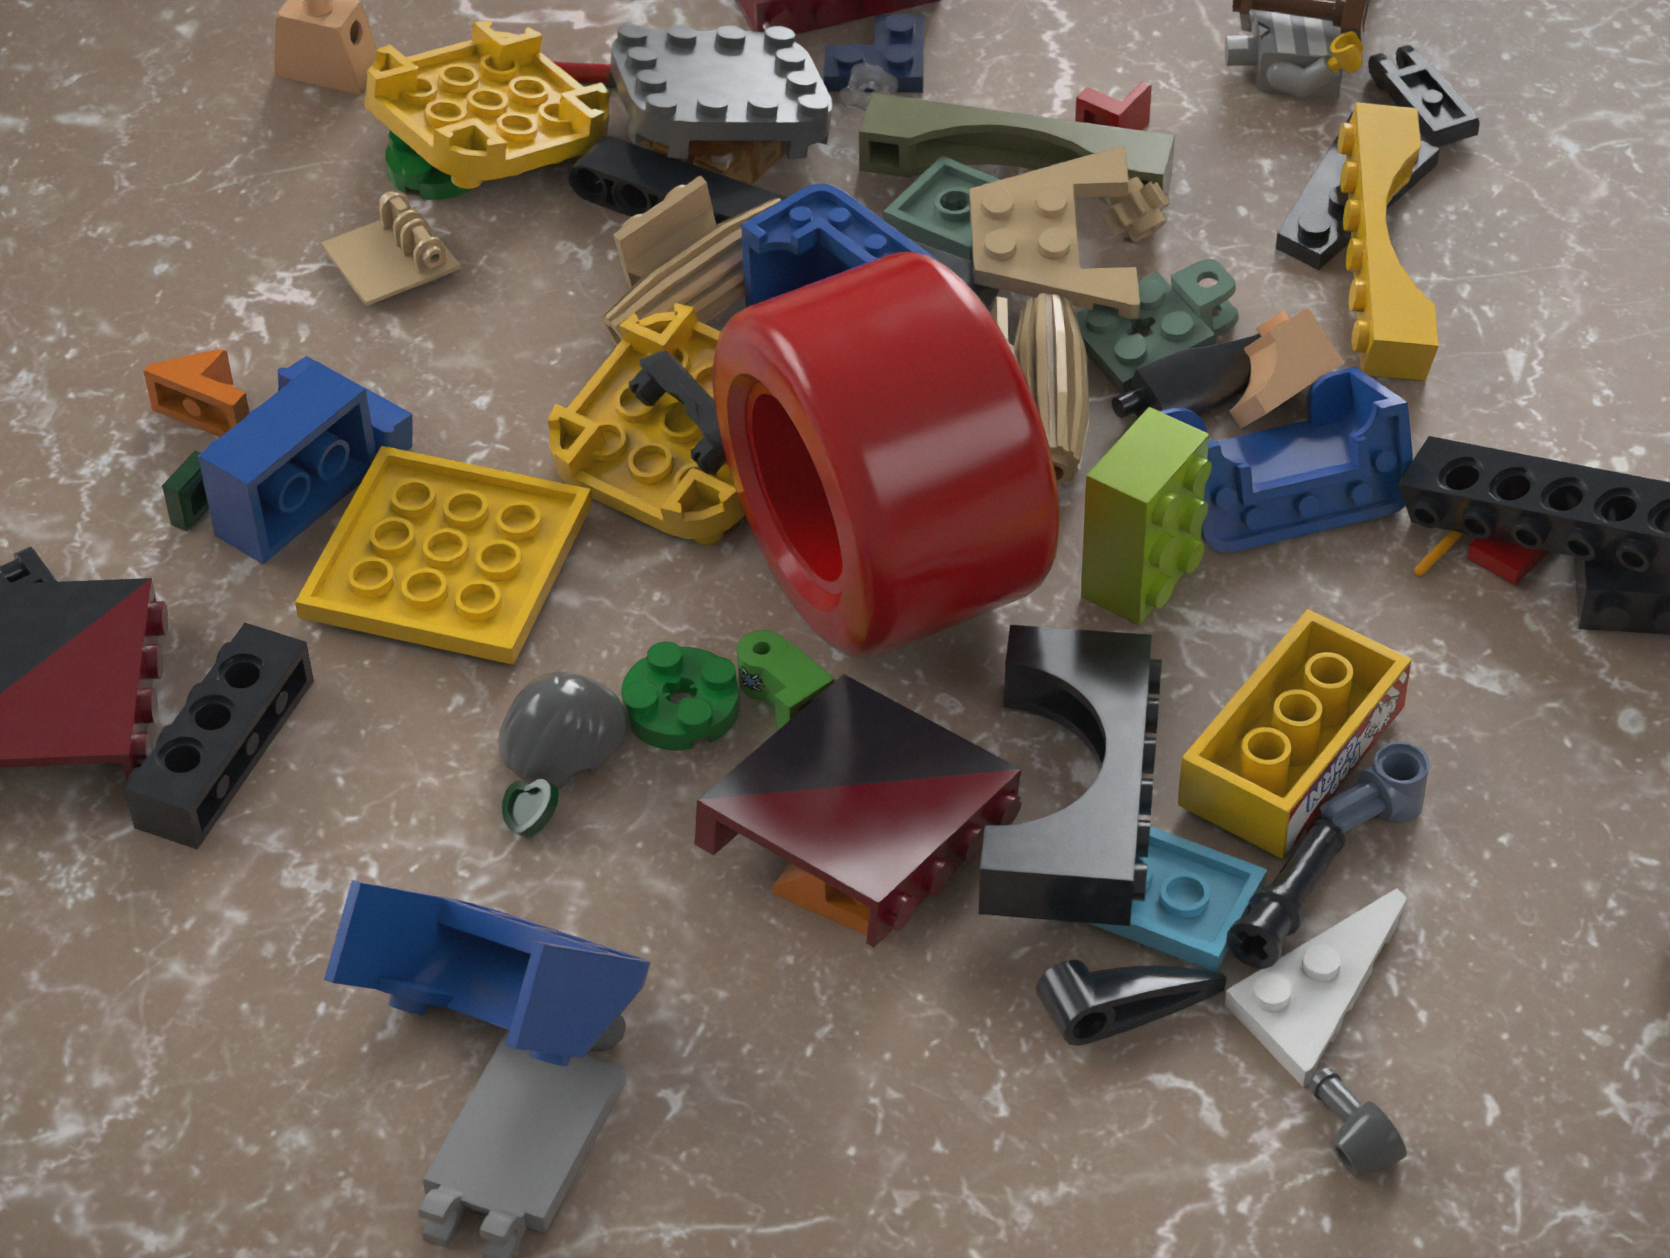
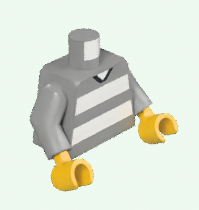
[1225,10,1364,98]

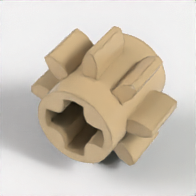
[1102,177,1170,243]

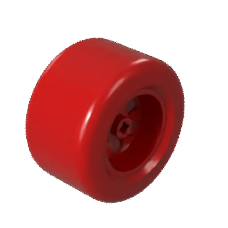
[713,251,1060,659]

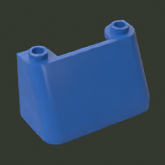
[1160,367,1413,553]

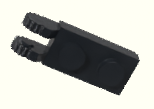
[1368,45,1480,147]

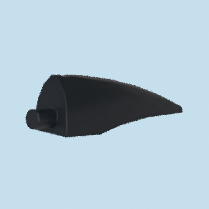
[1112,334,1261,418]

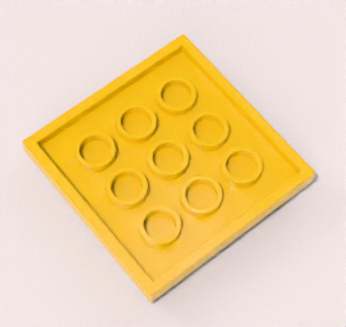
[295,446,592,665]

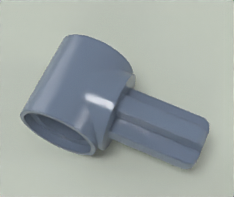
[1319,742,1429,834]

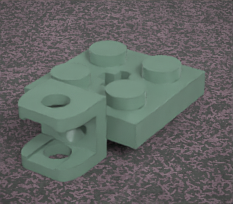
[883,156,1002,261]
[1076,259,1239,394]

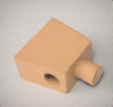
[274,0,377,95]

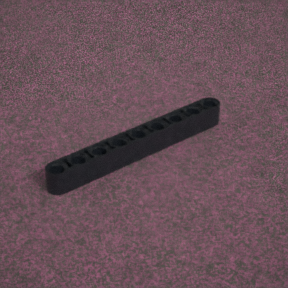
[568,136,999,309]

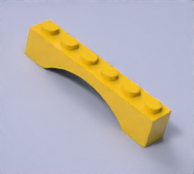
[1338,102,1439,381]

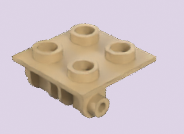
[321,191,461,306]

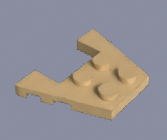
[969,147,1140,319]

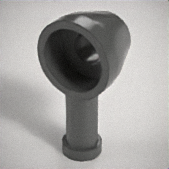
[1309,1068,1407,1176]

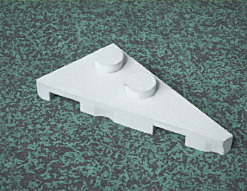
[1225,888,1407,1087]

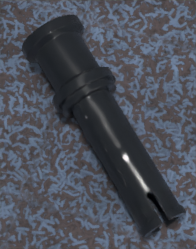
[1226,819,1345,969]

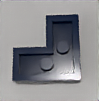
[823,13,925,93]

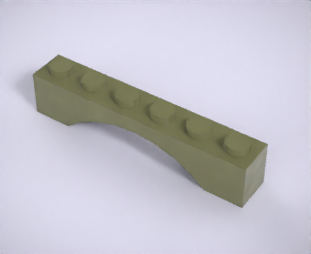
[859,93,1175,212]

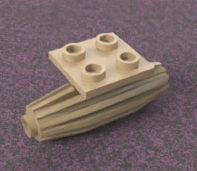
[601,175,782,346]
[990,293,1090,485]

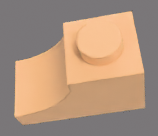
[1229,307,1343,429]

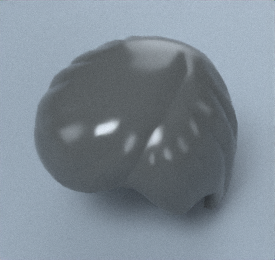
[498,671,627,789]

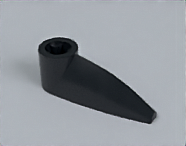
[1036,959,1227,1046]

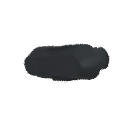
[629,350,727,475]

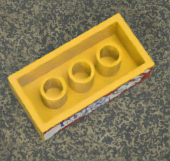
[1178,609,1412,859]

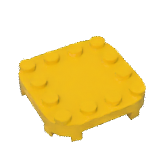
[364,20,610,189]
[547,303,745,545]

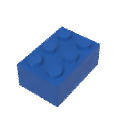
[198,361,377,564]

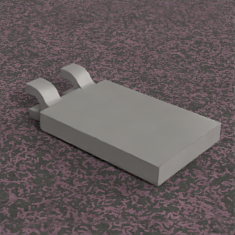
[418,1030,626,1258]

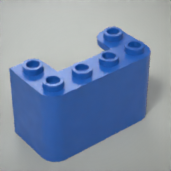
[741,184,942,308]

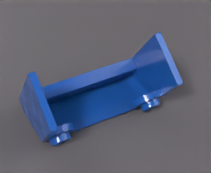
[324,880,651,1066]

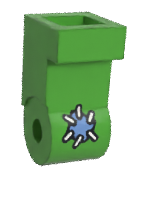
[736,630,835,731]

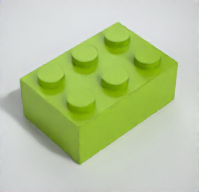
[1081,407,1212,625]

